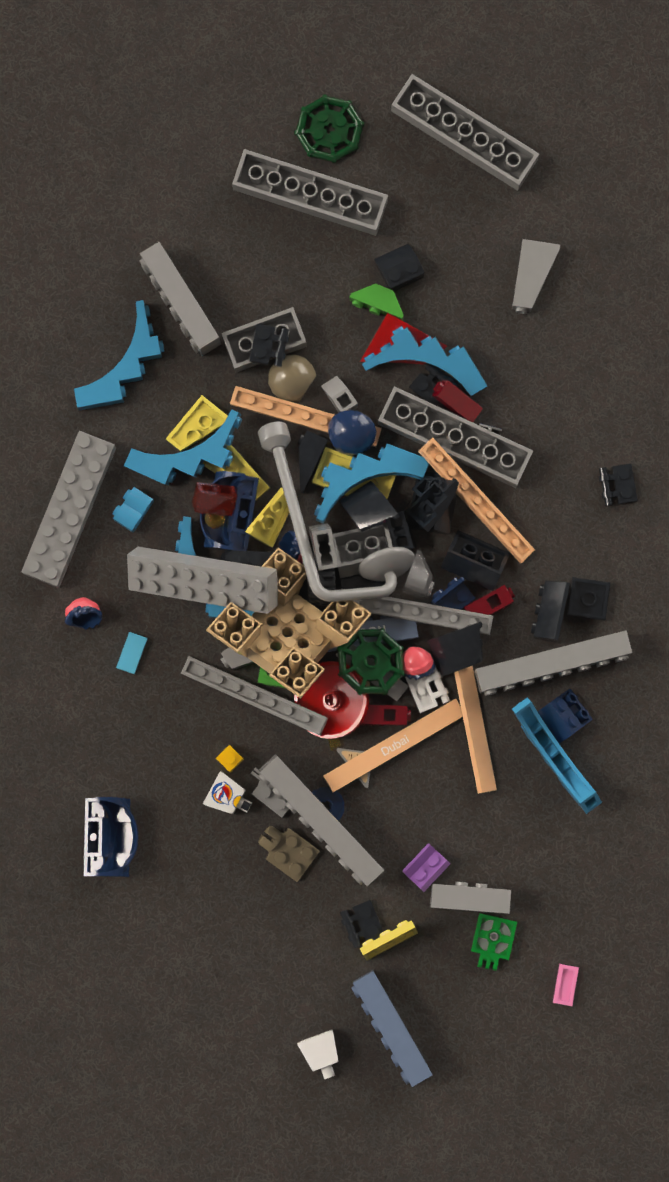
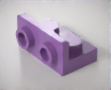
[402,843,450,892]

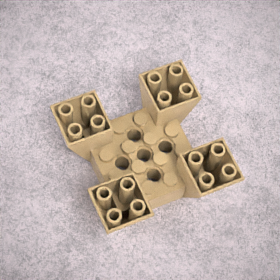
[206,548,372,699]

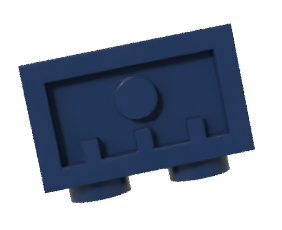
[431,577,475,610]

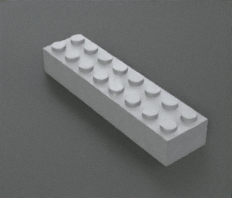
[391,74,539,191]
[232,149,388,236]
[378,386,533,488]
[21,431,116,588]
[127,547,278,614]
[474,630,632,696]
[259,754,384,886]

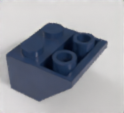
[538,689,593,744]

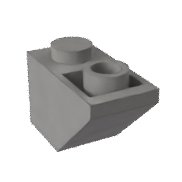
[321,376,358,413]

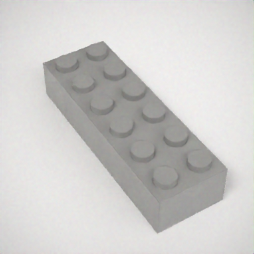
[139,242,221,356]

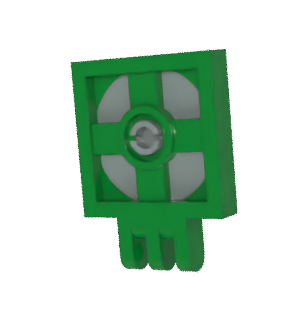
[471,913,517,971]

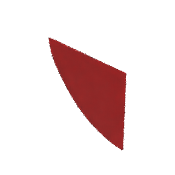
[360,313,447,364]

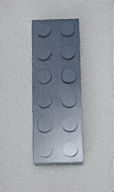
[351,970,432,1087]

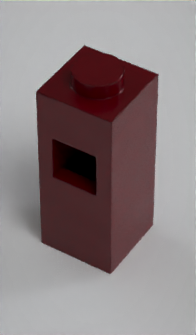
[432,380,483,422]
[464,585,515,615]
[361,705,411,726]

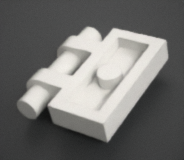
[405,665,450,713]

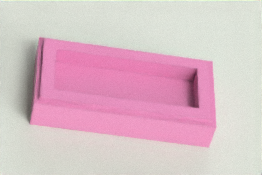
[553,964,579,1006]

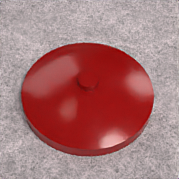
[294,661,369,739]

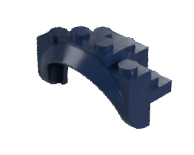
[200,471,259,551]
[84,797,138,877]

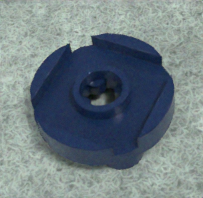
[312,787,344,821]

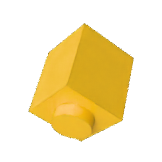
[216,745,244,773]

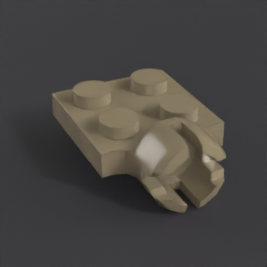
[258,826,320,882]

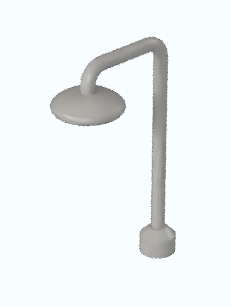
[258,422,415,602]

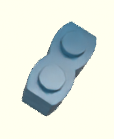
[112,487,154,532]

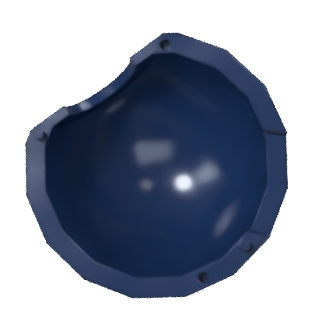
[328,410,377,456]

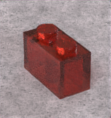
[192,482,237,516]

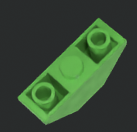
[349,284,404,321]

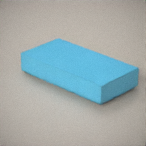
[116,632,148,675]

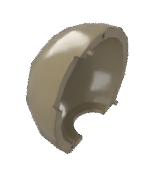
[268,355,316,402]

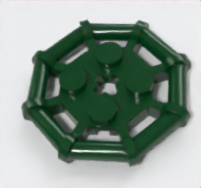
[294,94,365,163]
[336,628,405,696]

